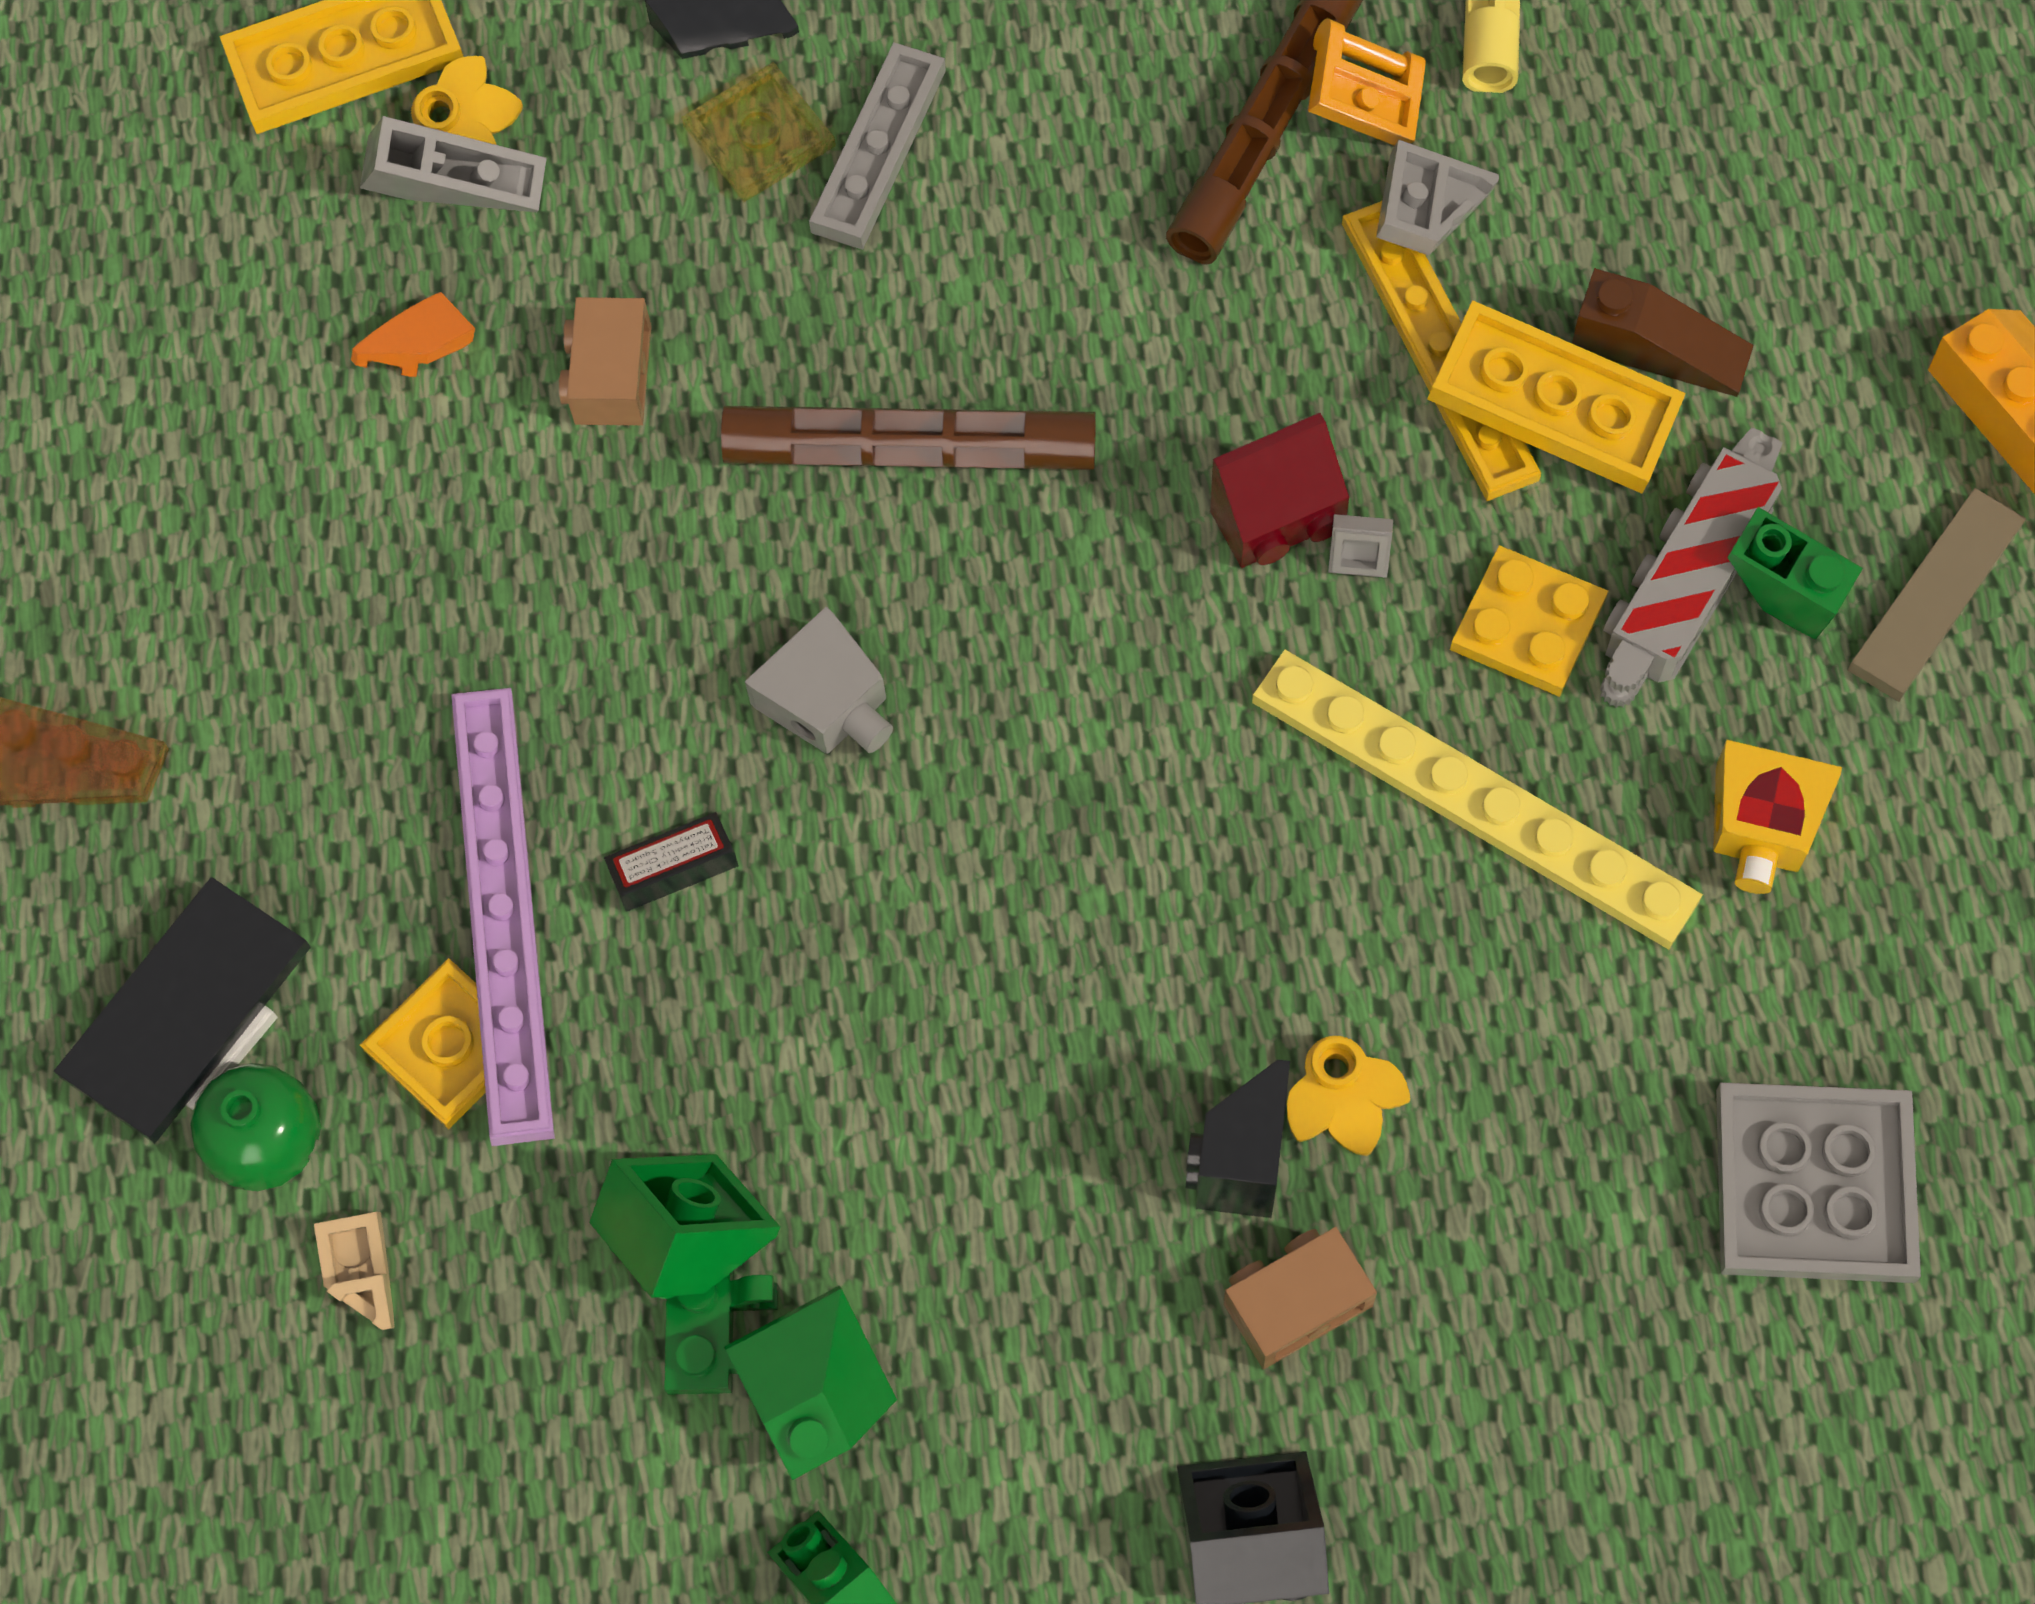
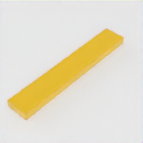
[1342,201,1541,501]

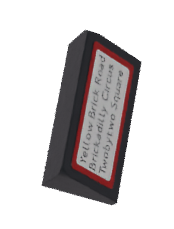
[604,812,739,912]

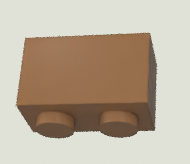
[559,297,651,425]
[1224,1227,1377,1370]

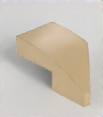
[314,1212,394,1330]

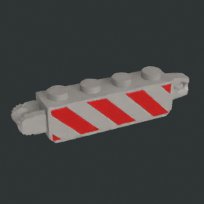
[1600,427,1783,708]

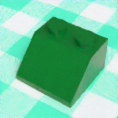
[589,1154,781,1299]

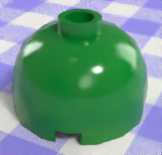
[190,1063,321,1192]

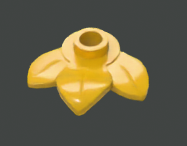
[411,56,523,145]
[1286,1036,1410,1156]

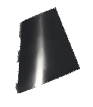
[645,0,799,59]

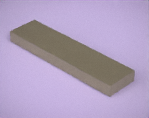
[1848,488,2026,702]

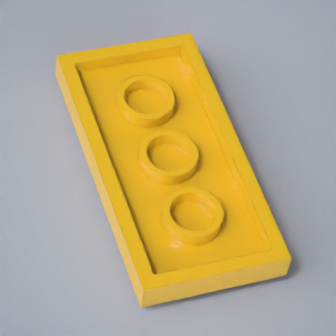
[219,0,464,134]
[1427,300,1686,494]

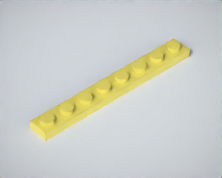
[1252,649,1703,950]

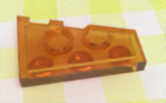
[0,697,170,808]

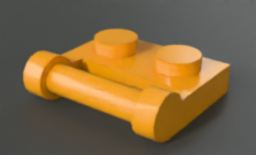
[1308,18,1426,146]

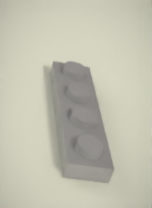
[809,42,946,250]

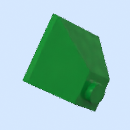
[724,1286,897,1480]

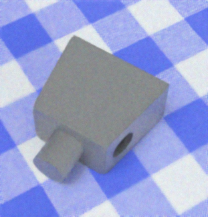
[745,607,893,754]

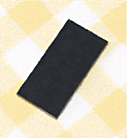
[54,877,311,1144]

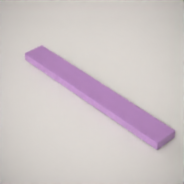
[451,688,555,1146]

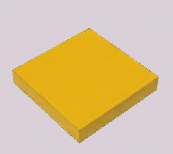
[360,958,486,1130]

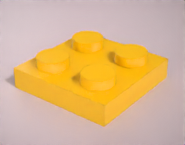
[1450,545,1609,697]

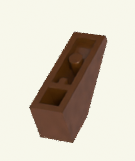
[1572,268,1754,397]

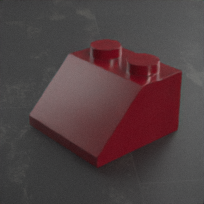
[1210,413,1349,568]

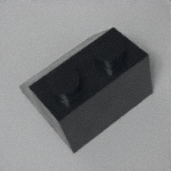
[1185,1059,1290,1218]
[1177,1451,1329,1604]

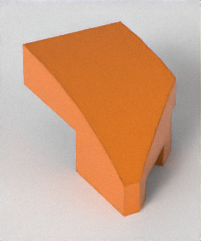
[351,292,475,377]

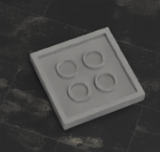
[1716,1083,1921,1283]

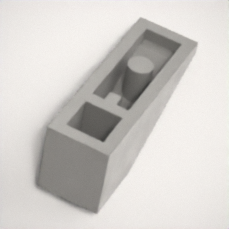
[360,116,547,213]

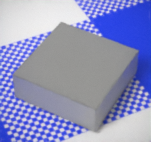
[1328,514,1393,578]

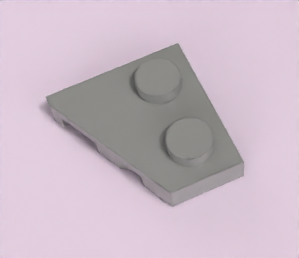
[1376,140,1499,255]

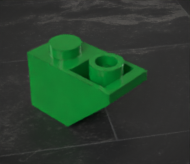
[1727,507,1863,640]
[767,1510,897,1604]

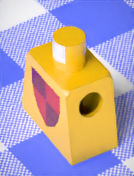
[1713,740,1842,894]

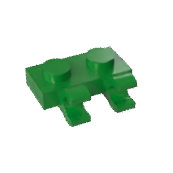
[664,1271,778,1395]

